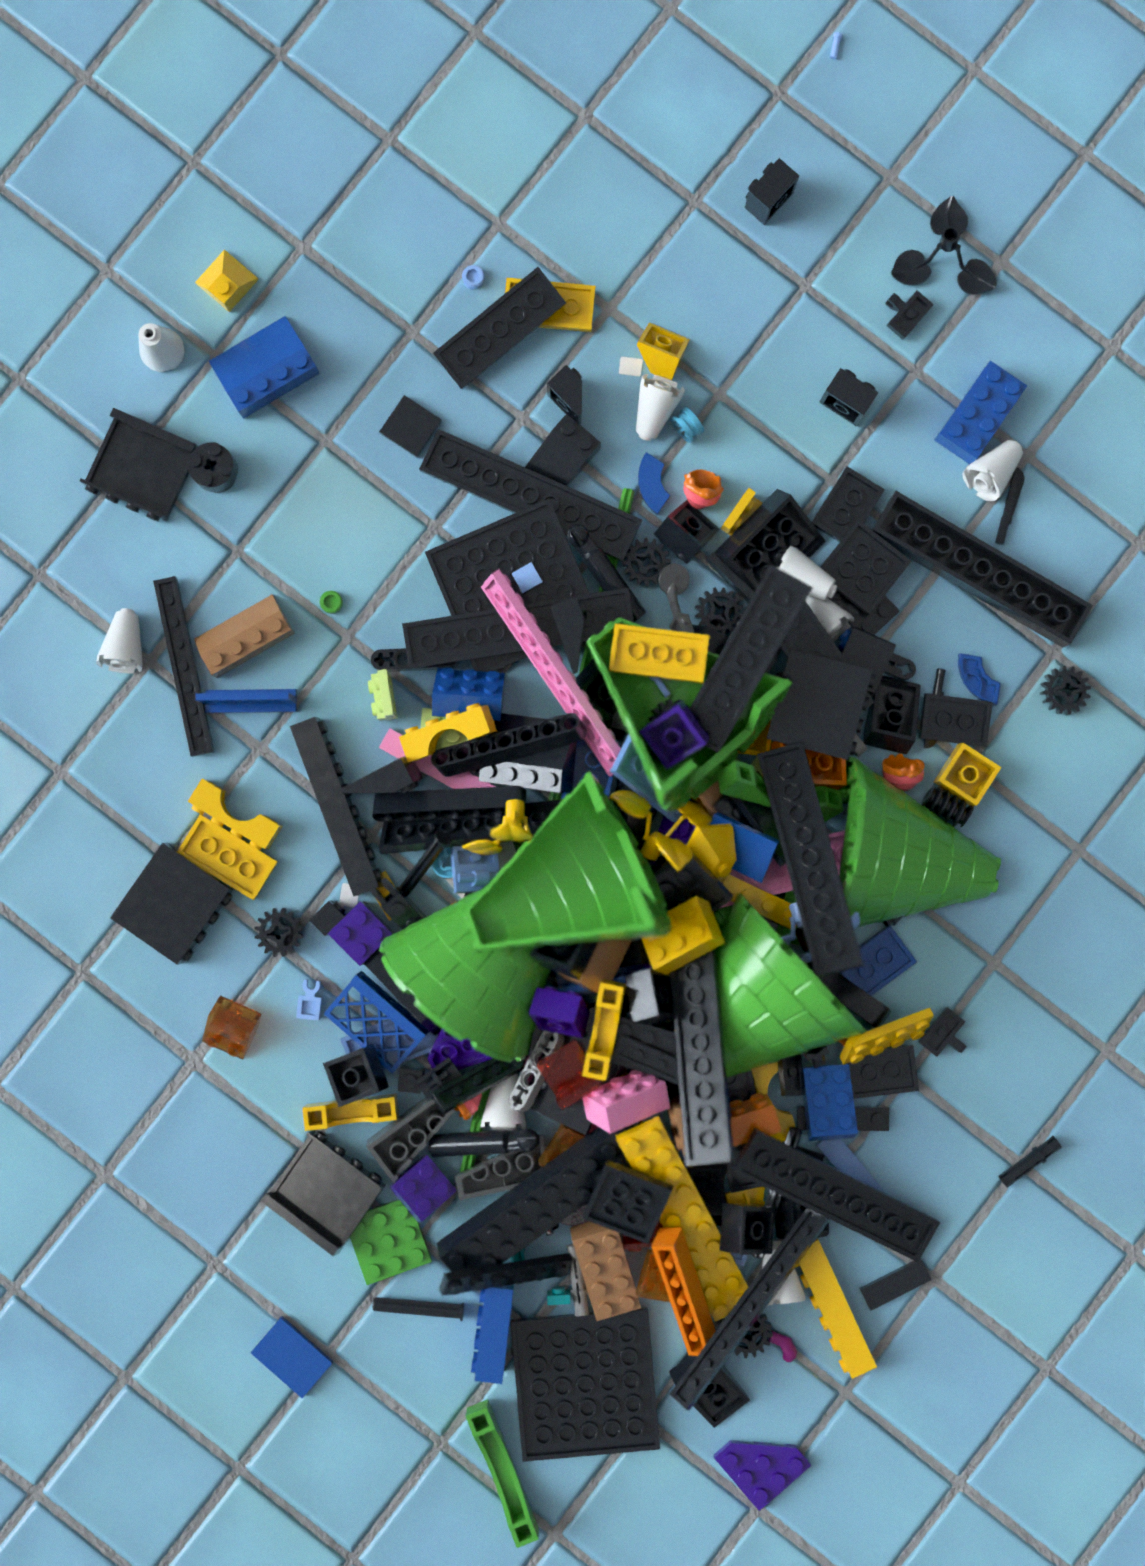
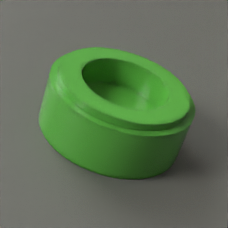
[319,591,343,614]

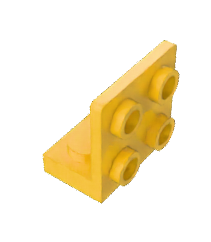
[721,488,762,536]

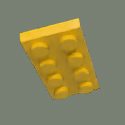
[505,277,595,332]
[609,624,709,683]
[177,814,279,900]
[839,1007,934,1065]

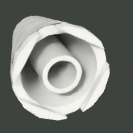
[138,323,185,372]
[636,374,685,441]
[962,440,1023,501]
[778,546,838,600]
[806,597,854,642]
[96,608,143,674]
[481,1073,527,1131]
[762,1241,806,1305]

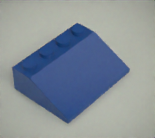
[209,316,320,419]

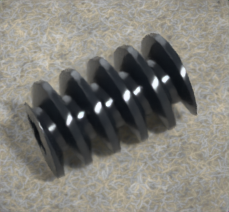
[921,783,974,828]

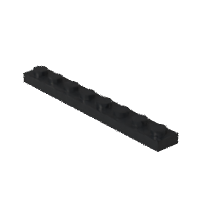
[153,576,214,757]

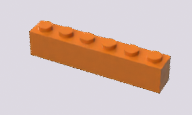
[651,1227,716,1356]

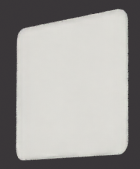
[619,357,643,376]
[339,883,359,908]

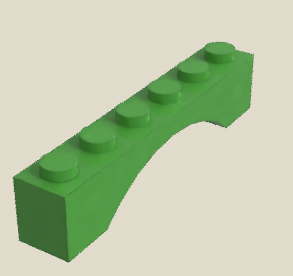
[717,760,844,822]
[465,1399,539,1548]

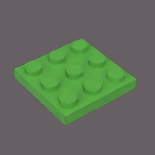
[350,1199,432,1285]

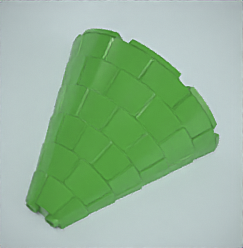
[587,617,792,811]
[839,757,1001,928]
[465,772,671,953]
[379,884,551,1062]
[715,893,866,1077]

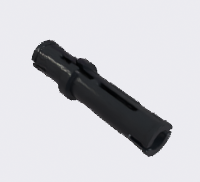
[998,1136,1062,1188]

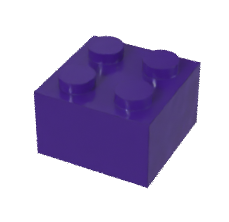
[640,700,709,770]
[328,901,395,966]
[529,987,590,1039]
[389,1155,457,1222]

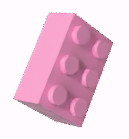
[582,1070,670,1134]

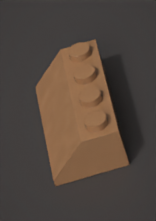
[194,594,295,678]
[559,939,632,994]

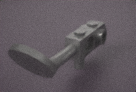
[658,563,695,634]

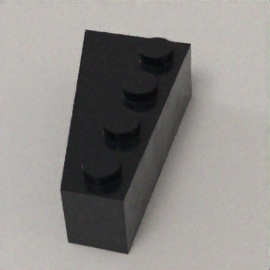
[363,947,441,1036]

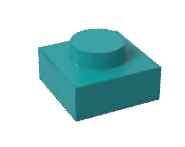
[547,1286,571,1305]

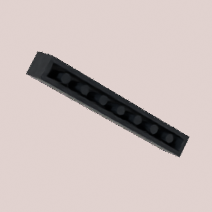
[290,717,384,897]

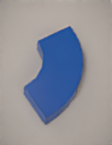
[638,452,670,515]
[958,653,1001,706]

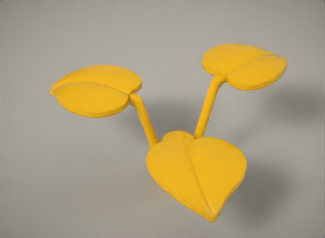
[609,791,712,872]
[462,799,533,855]

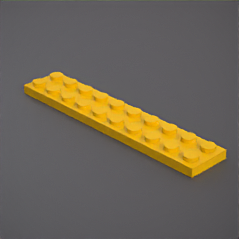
[616,1116,749,1322]

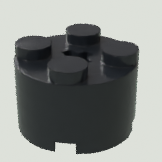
[188,442,238,493]

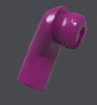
[768,1331,797,1363]

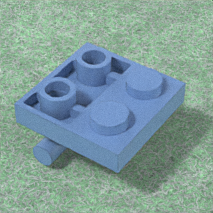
[450,846,499,894]

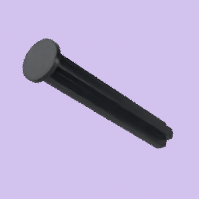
[399,831,452,896]
[372,1297,465,1321]

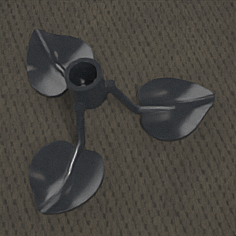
[891,196,997,294]

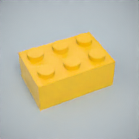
[641,896,725,975]

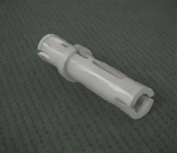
[567,1244,589,1316]

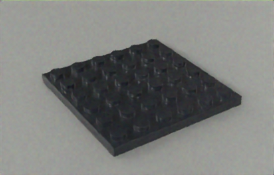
[425,498,590,672]
[511,1307,660,1462]

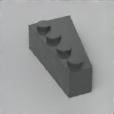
[366,1098,455,1183]
[454,1134,548,1200]

